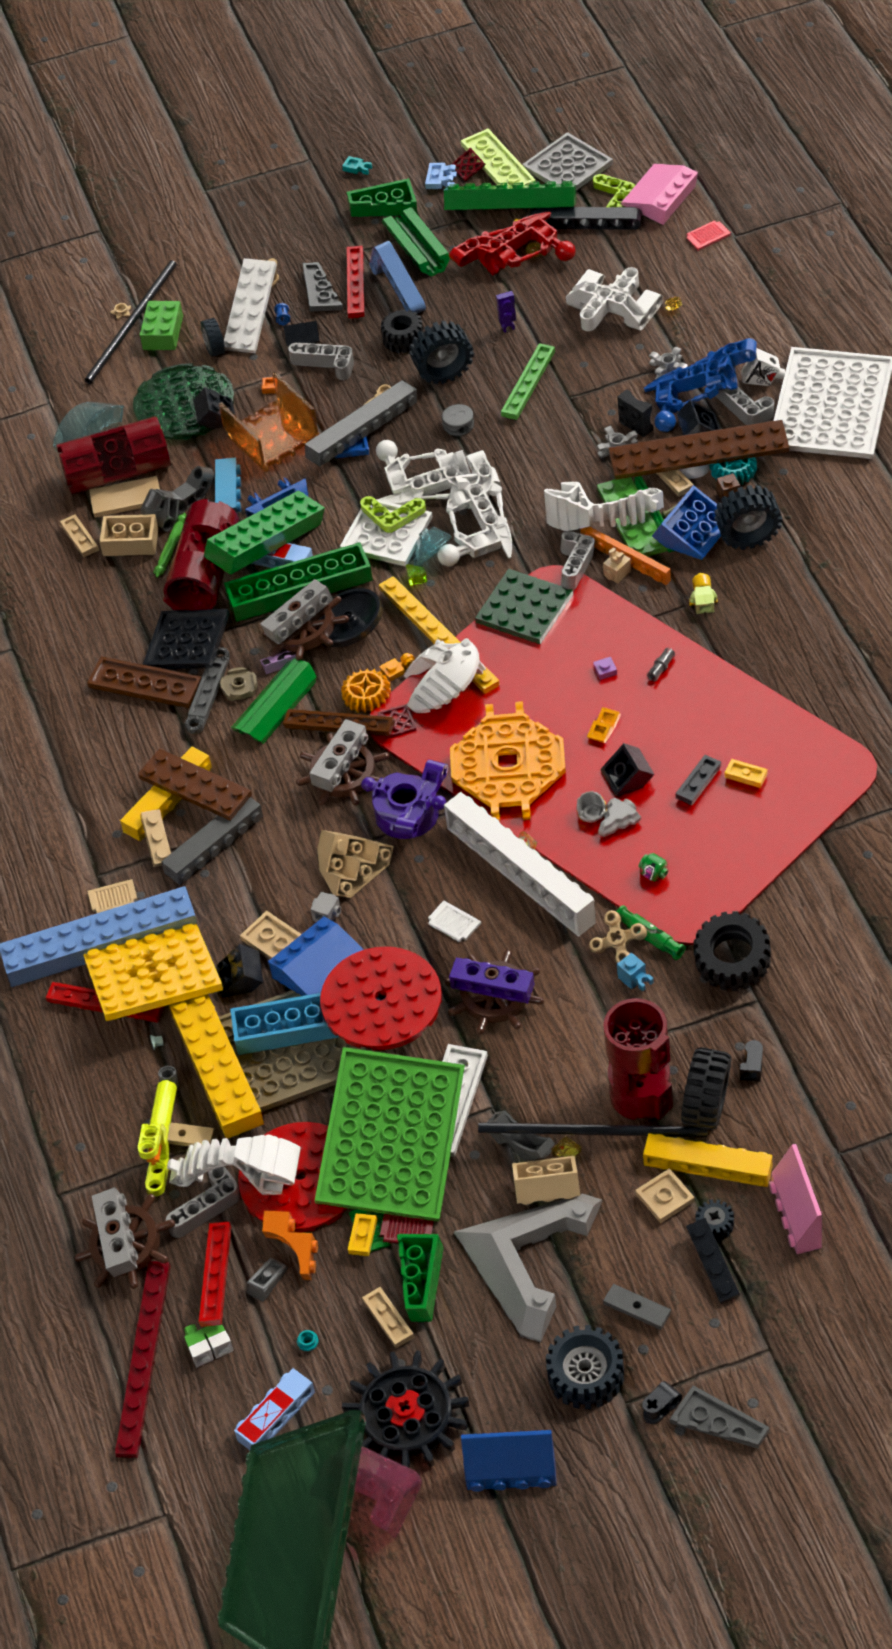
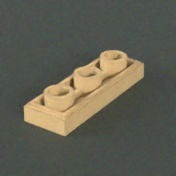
[168,1123,215,1146]

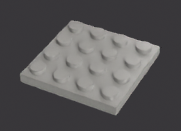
[522,132,613,191]

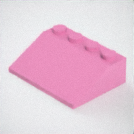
[621,164,698,225]
[769,1144,822,1254]

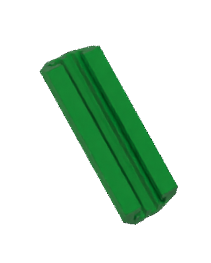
[382,207,450,277]
[231,658,316,744]

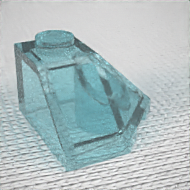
[414,526,451,568]

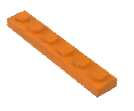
[580,526,671,585]

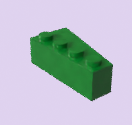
[397,1234,444,1322]

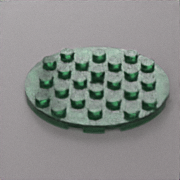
[133,363,234,440]

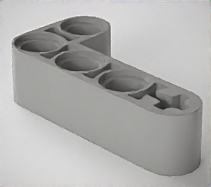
[288,343,354,380]
[716,387,774,425]
[560,531,595,590]
[166,1166,240,1238]

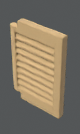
[88,879,138,913]

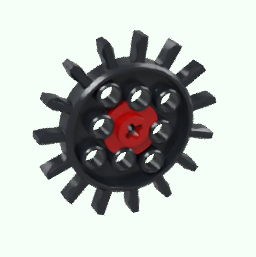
[342,1350,470,1473]

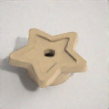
[110,303,131,320]

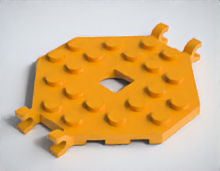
[450,701,566,822]

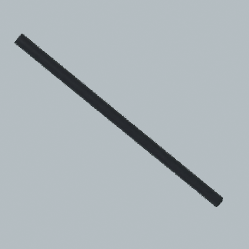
[84,260,177,384]
[478,1123,708,1137]

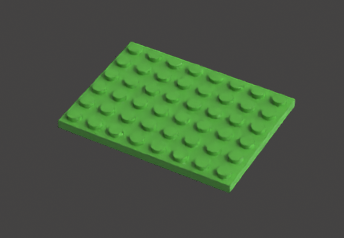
[315,1047,465,1222]

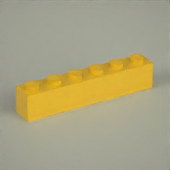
[120,747,212,842]
[643,1134,773,1187]

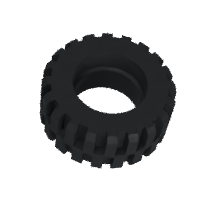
[693,911,771,991]
[681,1047,731,1130]

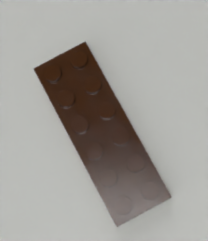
[87,656,202,708]
[138,748,252,821]

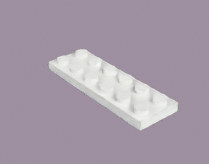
[224,258,277,354]
[443,1044,488,1157]

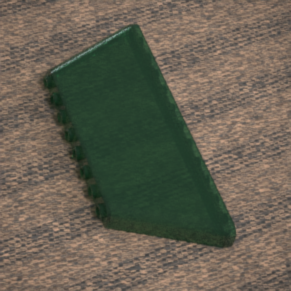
[217,1410,365,1649]

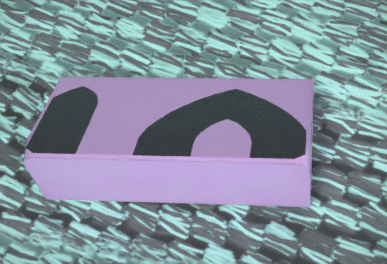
[260,651,296,674]

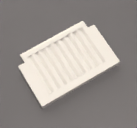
[428,901,481,942]

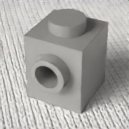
[311,892,341,922]

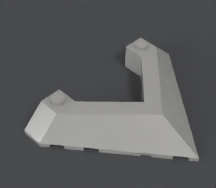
[454,1194,602,1343]

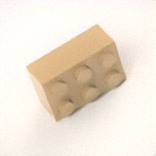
[100,514,159,556]
[512,1156,580,1205]

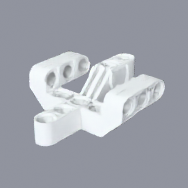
[566,267,663,331]

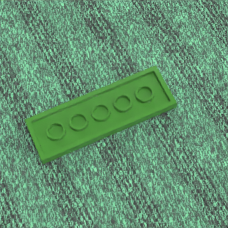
[597,477,667,557]

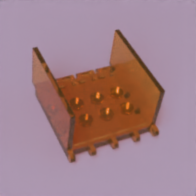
[219,372,319,472]

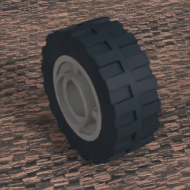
[200,318,225,357]

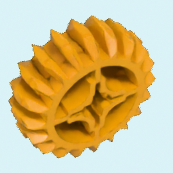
[341,668,391,713]

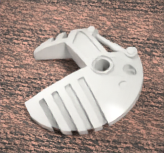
[404,638,486,713]

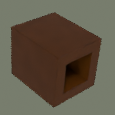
[717,474,740,501]

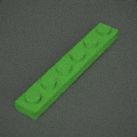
[501,343,555,420]

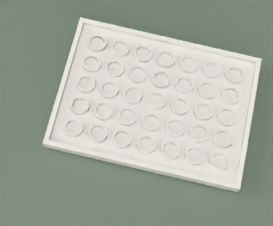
[774,347,892,459]

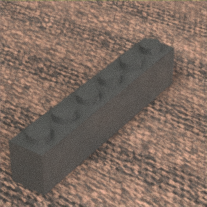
[161,797,263,885]

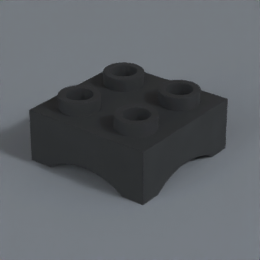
[617,389,654,437]

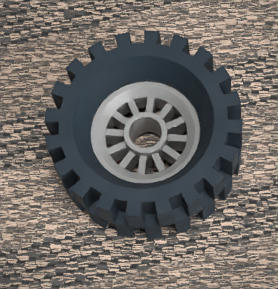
[409,321,474,384]
[714,485,783,550]
[546,1325,624,1410]

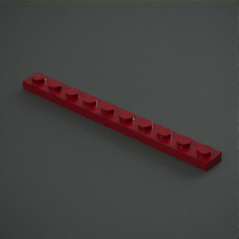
[115,1261,171,1458]

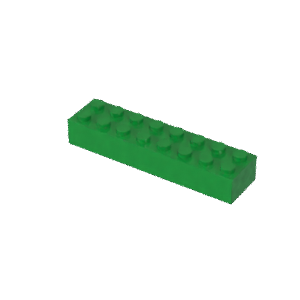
[444,181,576,210]
[204,490,325,575]
[224,542,373,622]

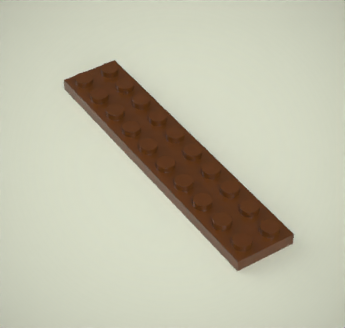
[609,420,790,480]

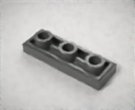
[603,1284,671,1330]

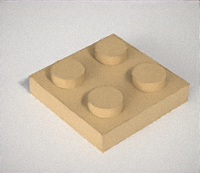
[635,1168,695,1223]

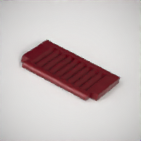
[380,1214,434,1244]

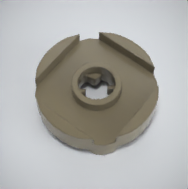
[220,667,258,701]

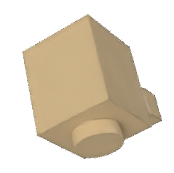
[603,547,632,584]

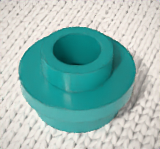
[297,1330,319,1351]

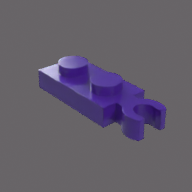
[496,291,516,333]

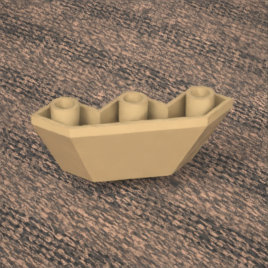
[317,830,394,898]

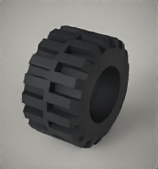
[381,310,423,353]

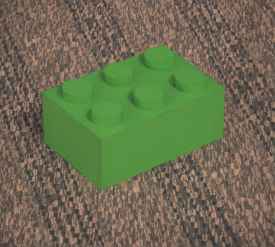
[140,301,183,350]

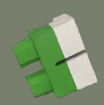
[184,1324,234,1368]

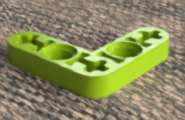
[593,174,636,207]
[360,496,426,533]

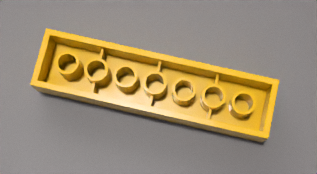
[169,994,264,1139]

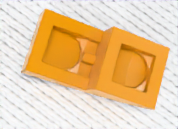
[587,707,621,743]

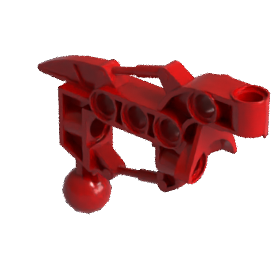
[449,212,576,276]

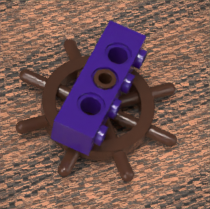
[444,950,544,1034]

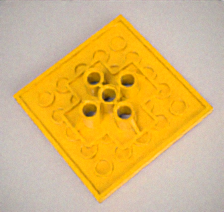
[83,924,223,1021]

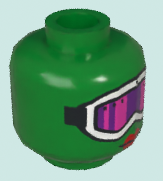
[638,853,669,882]

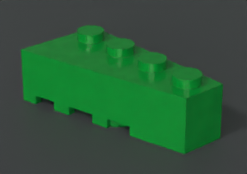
[347,178,418,217]

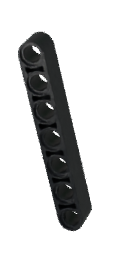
[529,207,642,230]

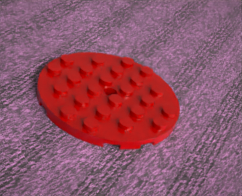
[320,947,442,1051]
[238,1122,348,1233]

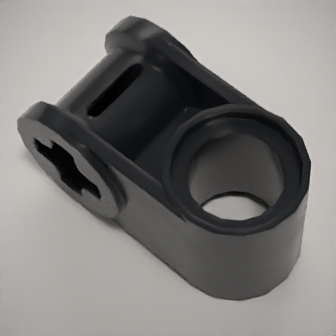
[642,1381,682,1424]

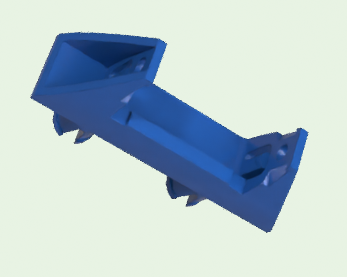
[245,478,308,518]

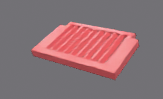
[686,221,731,251]

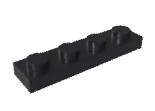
[686,1218,740,1304]

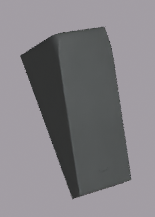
[246,1257,288,1302]

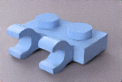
[425,163,457,189]

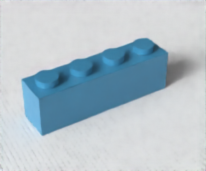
[215,458,241,515]

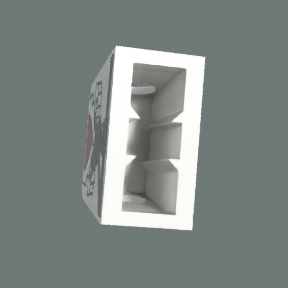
[741,348,785,386]

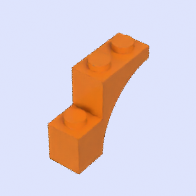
[262,1211,318,1280]

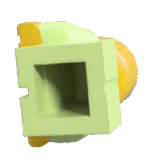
[689,573,718,614]

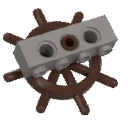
[260,579,349,660]
[296,719,389,806]
[74,1187,176,1289]

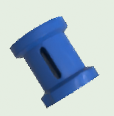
[274,303,291,325]

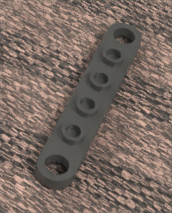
[185,647,230,734]

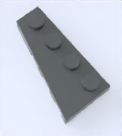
[302,262,343,311]
[670,1385,770,1448]

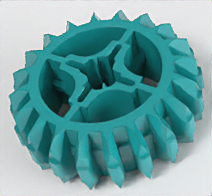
[709,457,757,485]

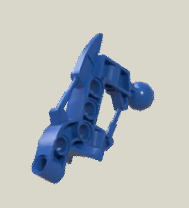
[644,338,757,432]

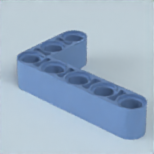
[369,241,426,314]

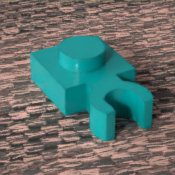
[342,156,372,175]

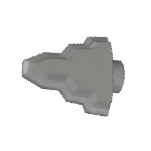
[598,798,641,837]

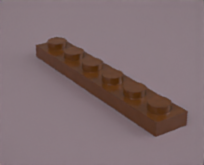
[283,709,395,736]

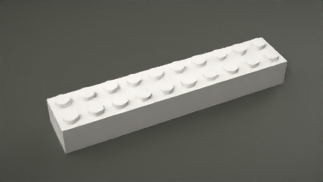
[444,792,596,937]

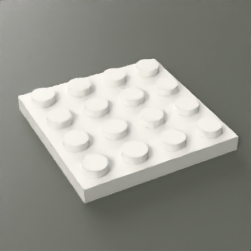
[340,499,433,566]

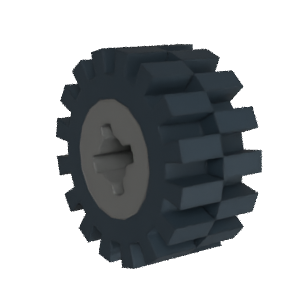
[695,1199,734,1241]

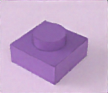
[593,657,617,680]

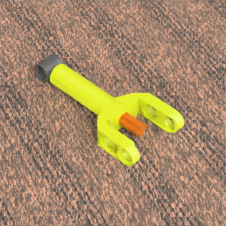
[138,1066,179,1197]

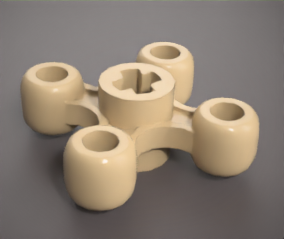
[589,910,647,963]

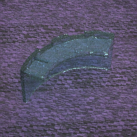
[53,402,124,447]

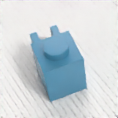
[617,953,654,991]

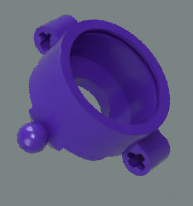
[361,759,448,839]

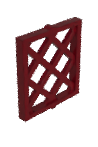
[451,147,486,182]
[378,704,417,738]

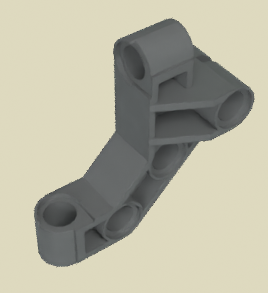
[141,466,214,532]

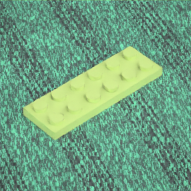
[461,129,536,185]

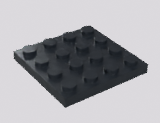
[143,609,230,669]

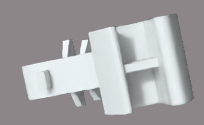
[544,482,664,531]
[167,1135,301,1195]

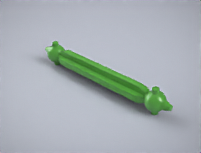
[153,513,186,578]

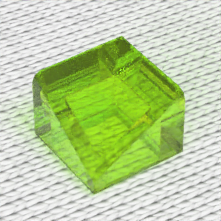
[406,564,427,585]

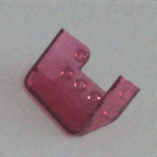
[309,1442,422,1538]

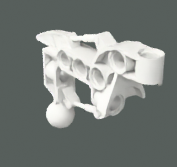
[376,440,501,505]
[437,450,512,567]

